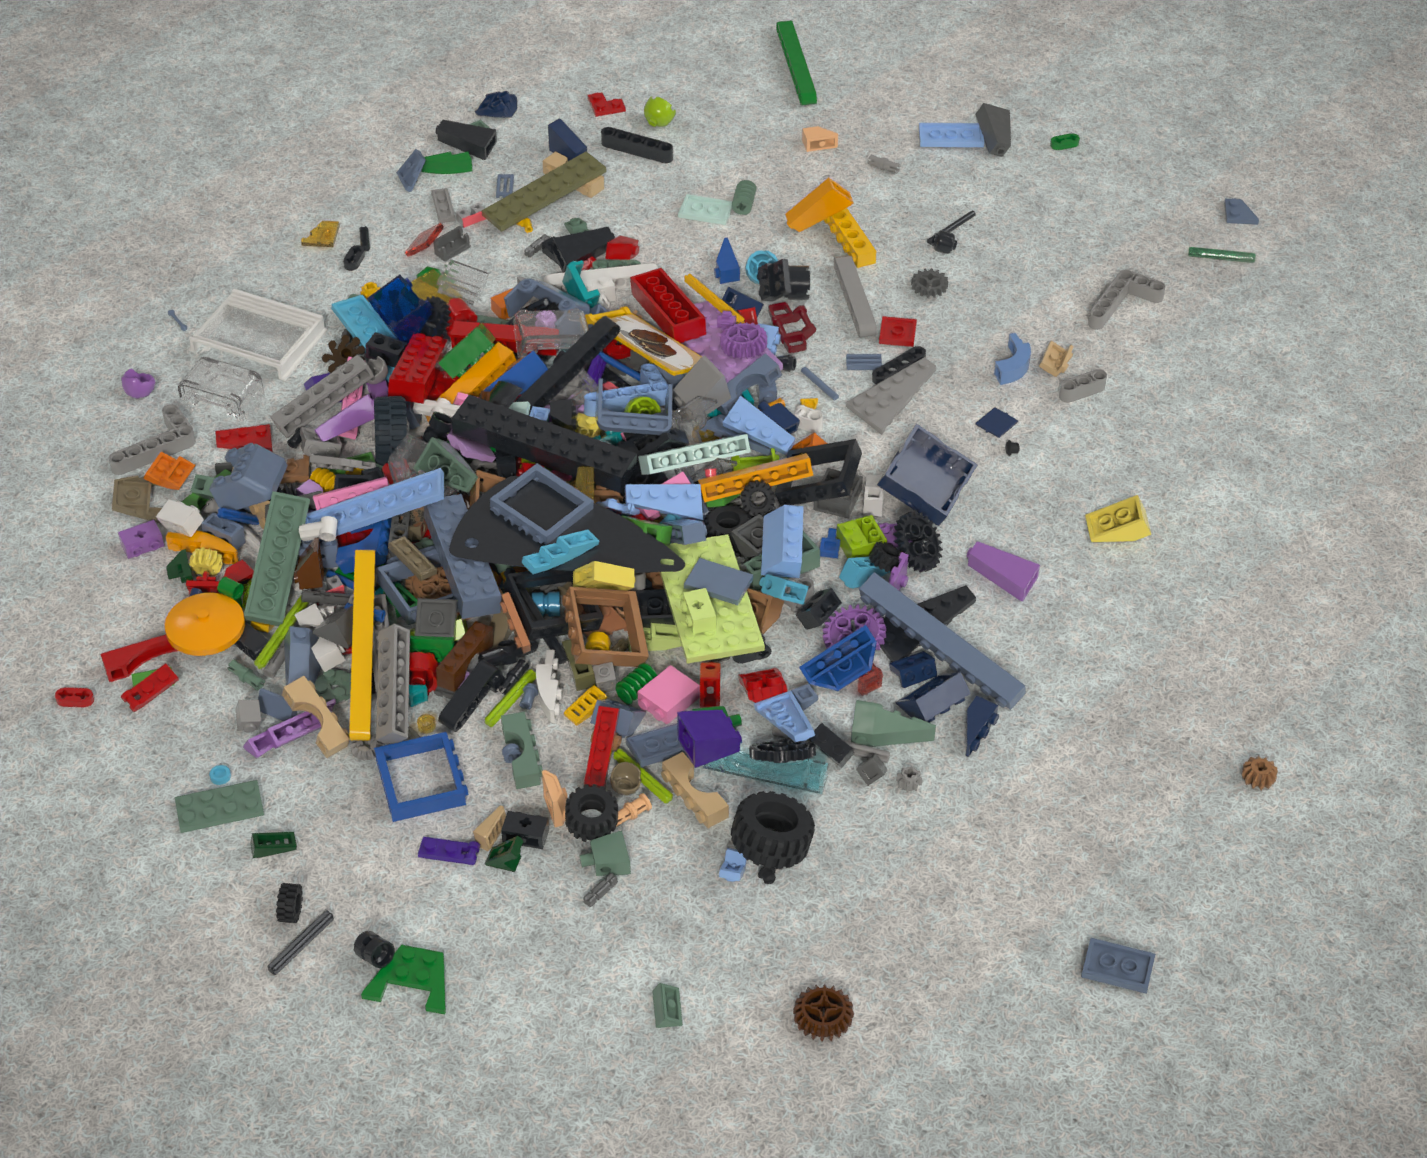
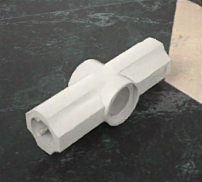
[413,398,460,418]

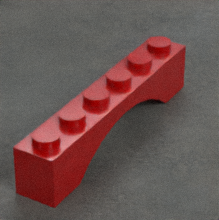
[100,634,178,682]

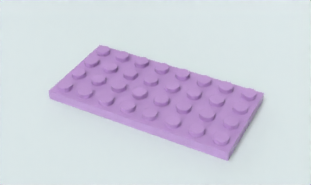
[681,301,783,383]

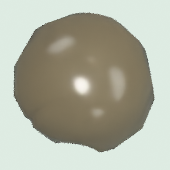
[610,762,641,796]

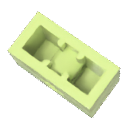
[680,588,716,634]

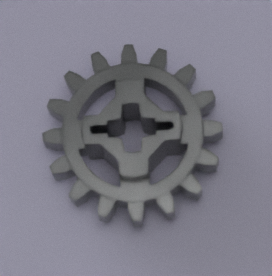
[911,268,948,298]

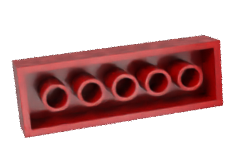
[630,268,706,343]
[388,333,448,404]

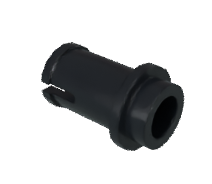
[287,426,302,449]

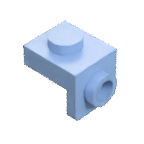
[719,848,747,882]

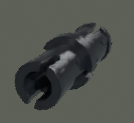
[498,659,529,695]

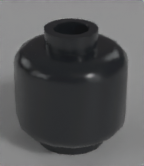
[931,230,957,254]

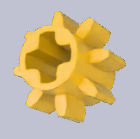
[360,282,382,303]

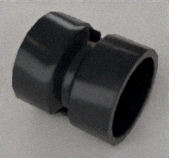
[423,412,452,442]
[354,931,395,968]

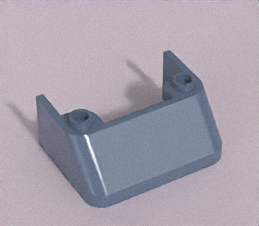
[504,278,591,344]
[595,379,672,435]

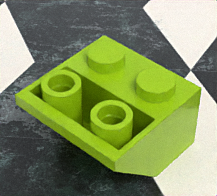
[836,515,887,559]

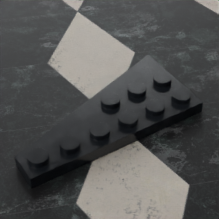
[880,585,976,662]

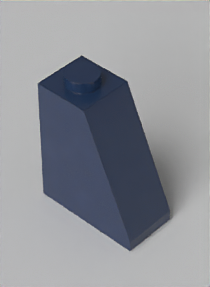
[548,118,587,161]

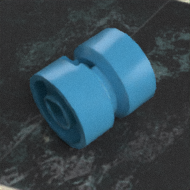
[532,592,560,617]

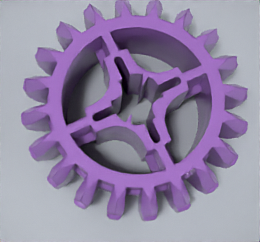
[720,322,768,360]

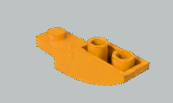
[166,530,239,564]

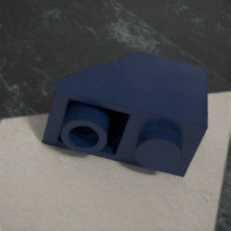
[722,287,764,317]

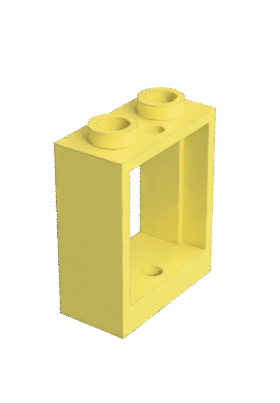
[573,561,635,591]

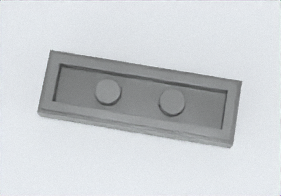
[431,188,456,224]

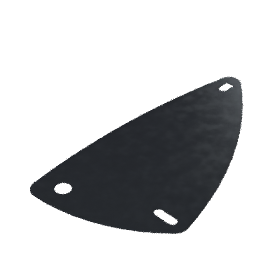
[449,476,685,573]

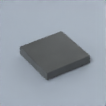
[415,598,458,640]

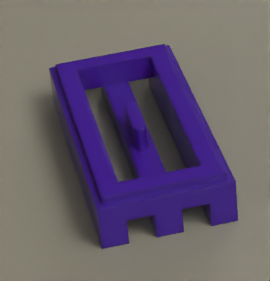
[583,355,607,392]

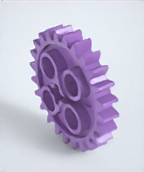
[823,604,886,650]

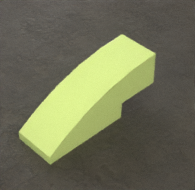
[628,623,681,652]

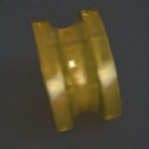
[417,714,436,734]

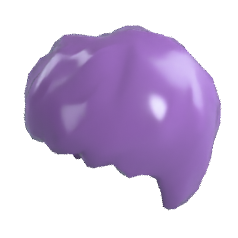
[121,368,156,399]

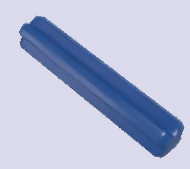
[217,507,259,525]

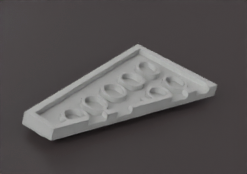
[846,357,936,435]

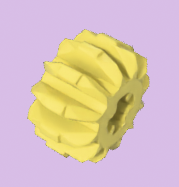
[189,547,223,577]

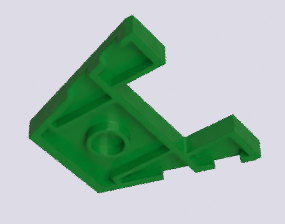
[361,945,446,1015]

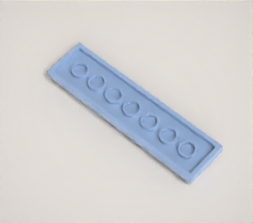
[302,468,444,542]

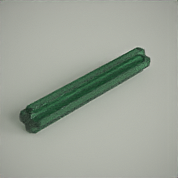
[1188,247,1256,263]

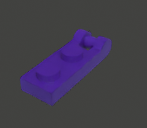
[418,836,481,865]

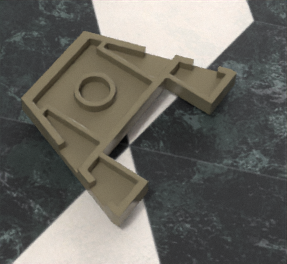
[112,475,162,524]

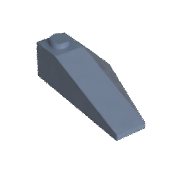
[284,626,321,685]

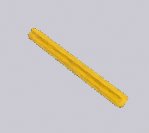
[684,273,745,324]

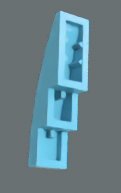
[521,530,599,574]

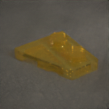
[301,221,340,247]

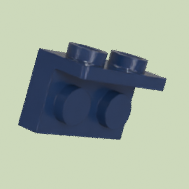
[889,651,937,688]

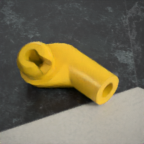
[516,217,533,233]

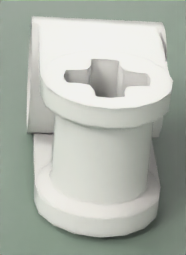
[793,405,823,433]

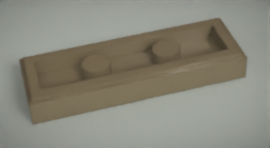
[388,536,437,581]

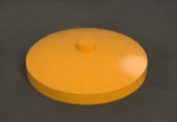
[165,593,245,656]

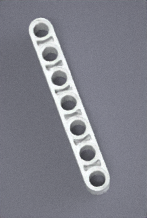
[543,263,658,293]

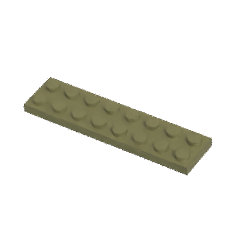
[481,151,606,232]

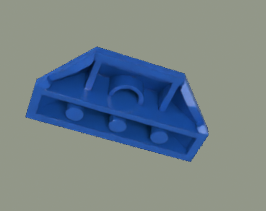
[799,625,877,691]

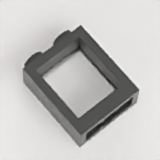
[813,468,863,519]

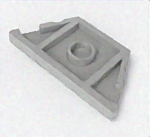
[309,455,376,471]

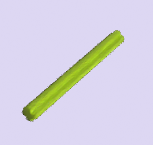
[254,596,310,669]

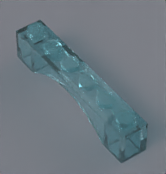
[703,750,828,794]

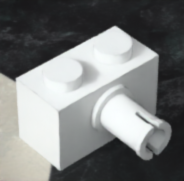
[583,275,616,310]
[156,500,204,537]

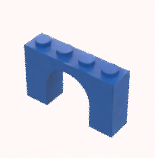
[335,517,392,574]

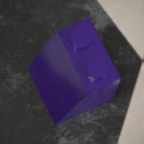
[677,710,742,768]

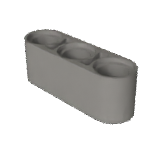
[1059,369,1107,403]

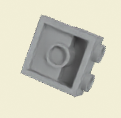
[300,427,342,458]

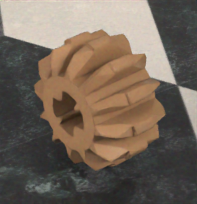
[1242,755,1278,791]

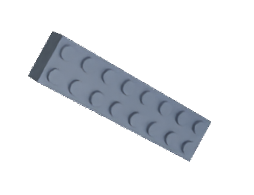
[424,494,501,619]

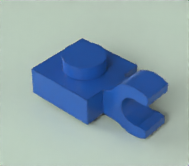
[820,528,841,559]

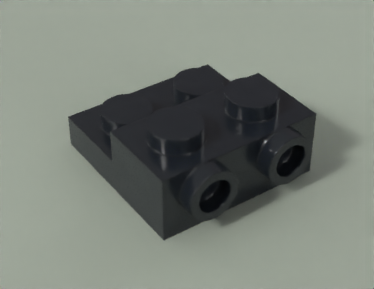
[757,259,791,301]
[639,429,690,456]

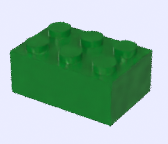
[438,323,496,379]

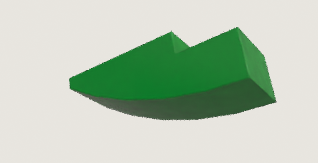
[421,151,473,174]

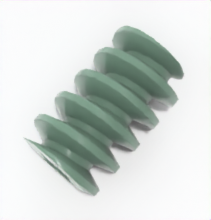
[732,180,757,215]

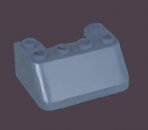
[209,443,288,510]

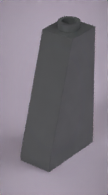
[975,103,1011,157]

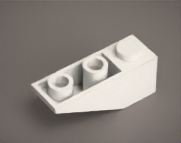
[863,475,884,517]

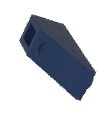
[966,696,999,757]

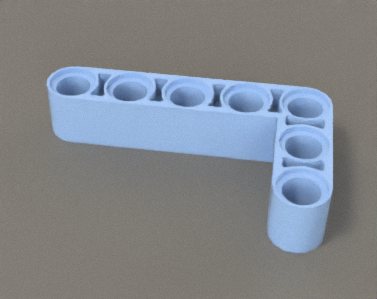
[584,363,668,417]

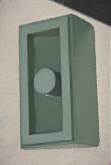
[652,983,683,1028]

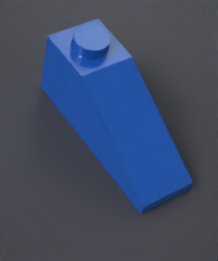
[714,237,740,284]

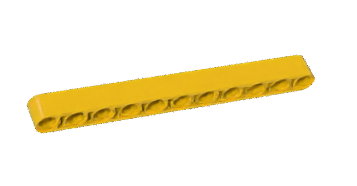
[349,550,375,741]

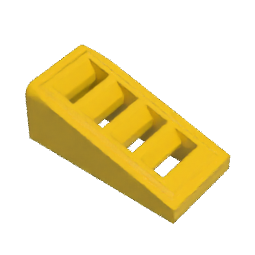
[564,685,607,726]

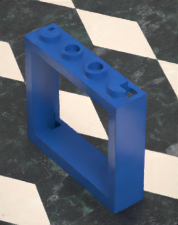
[374,732,469,822]

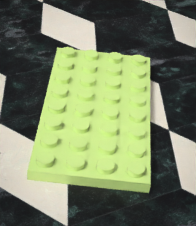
[660,534,765,664]

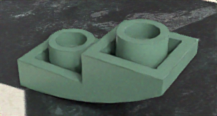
[564,217,589,234]

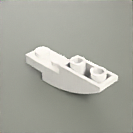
[536,650,562,723]

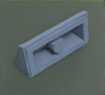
[258,688,297,721]

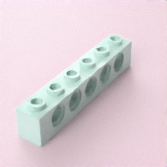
[638,434,751,475]

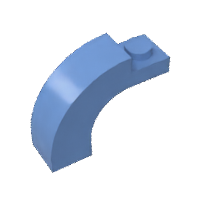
[994,333,1031,385]

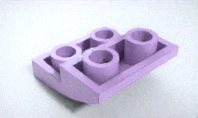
[447,434,496,463]

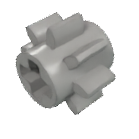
[896,766,922,792]

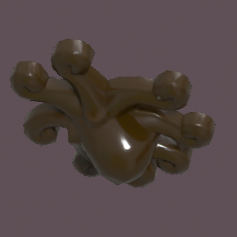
[322,335,366,373]

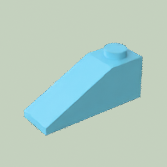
[839,557,890,589]

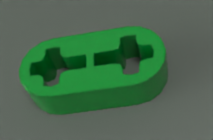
[1050,133,1080,150]

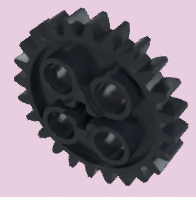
[405,296,451,343]
[893,511,943,573]
[749,739,816,763]

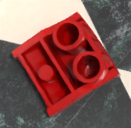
[738,668,787,703]

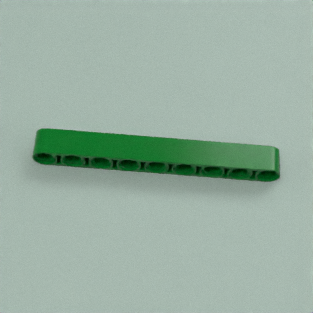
[776,20,817,106]

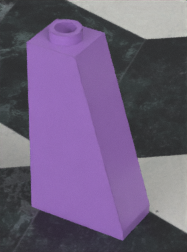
[967,541,1040,602]

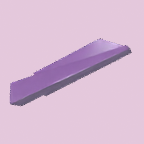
[314,391,388,442]
[243,699,336,759]

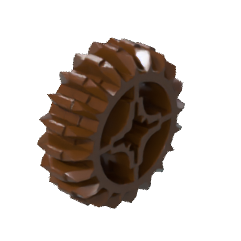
[793,984,854,1042]

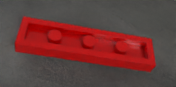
[584,706,620,788]

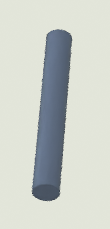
[801,366,839,401]

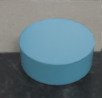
[209,765,231,785]

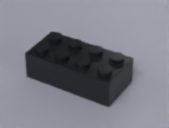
[635,589,675,628]

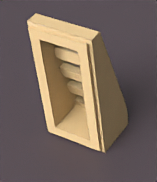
[473,805,506,851]

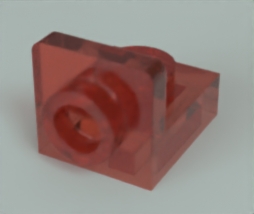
[858,664,883,696]

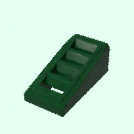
[250,832,297,858]

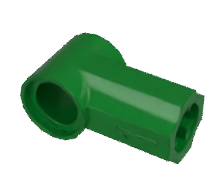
[217,577,244,609]

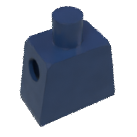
[757,401,800,434]

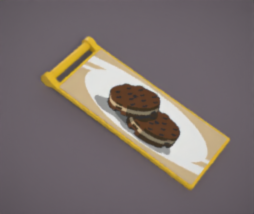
[584,306,702,376]

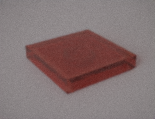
[404,222,444,257]

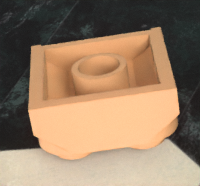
[542,770,568,827]

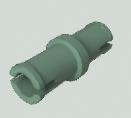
[227,660,265,691]

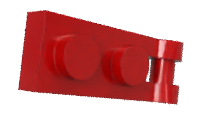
[121,663,179,712]

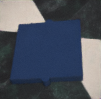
[976,407,1018,438]

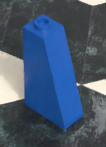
[483,350,548,395]

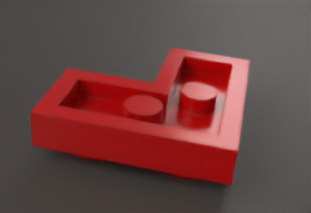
[587,92,626,117]

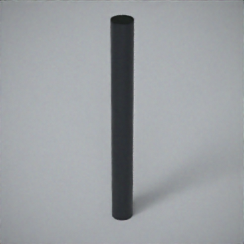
[927,210,976,245]

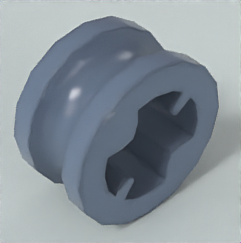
[502,744,522,763]

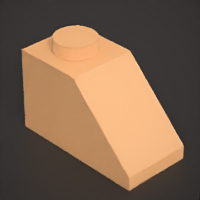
[802,126,838,152]

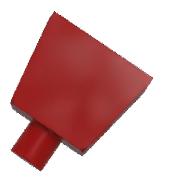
[700,661,721,708]

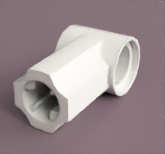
[299,516,338,541]

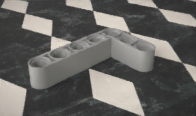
[1088,270,1165,330]
[109,404,196,475]

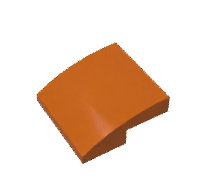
[143,451,195,490]

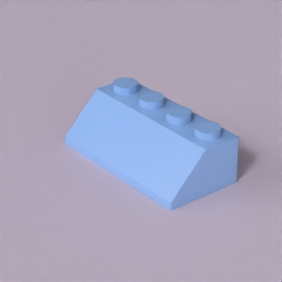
[761,505,803,578]

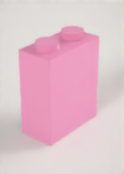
[638,665,700,724]

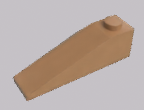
[747,588,785,634]

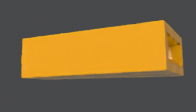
[785,177,854,232]

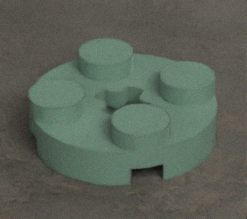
[315,669,351,704]

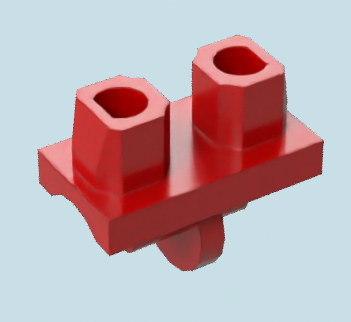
[186,571,222,595]

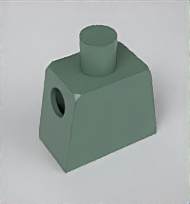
[579,831,631,876]

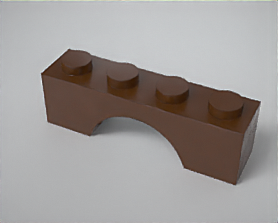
[436,621,493,692]

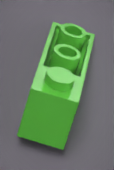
[622,516,673,545]

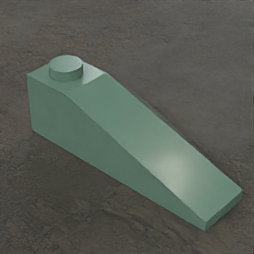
[413,437,478,493]
[851,700,936,747]

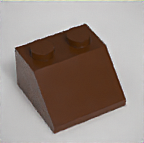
[294,537,324,590]

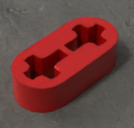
[55,687,94,708]

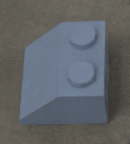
[590,699,646,738]

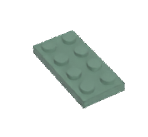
[175,780,264,833]

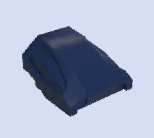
[475,91,517,118]

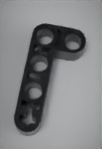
[438,660,505,732]

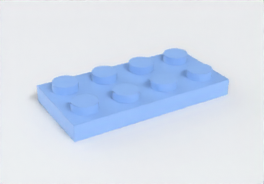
[919,123,984,147]

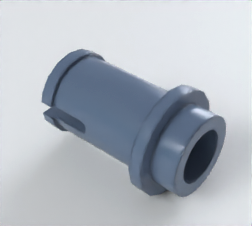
[519,683,538,710]

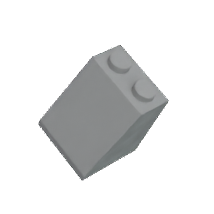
[673,355,731,421]

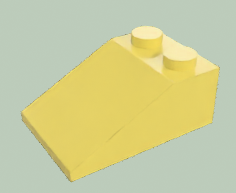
[1085,495,1151,542]

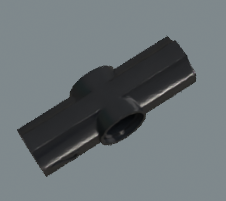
[478,640,538,667]

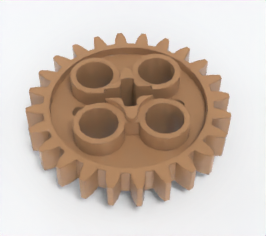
[405,566,452,600]

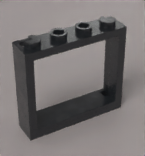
[775,439,862,506]
[503,570,604,640]

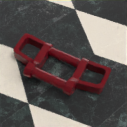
[768,302,816,353]

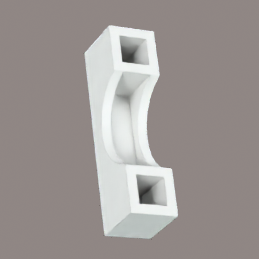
[295,604,346,672]

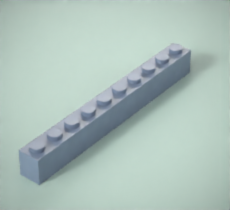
[859,572,1026,710]

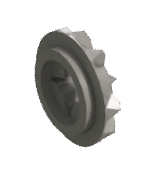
[350,734,383,760]

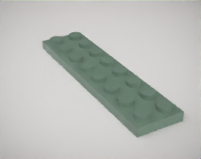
[244,491,310,626]

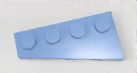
[723,396,795,455]
[625,484,703,521]
[754,691,815,742]

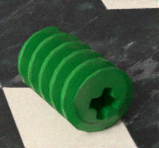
[615,663,657,705]

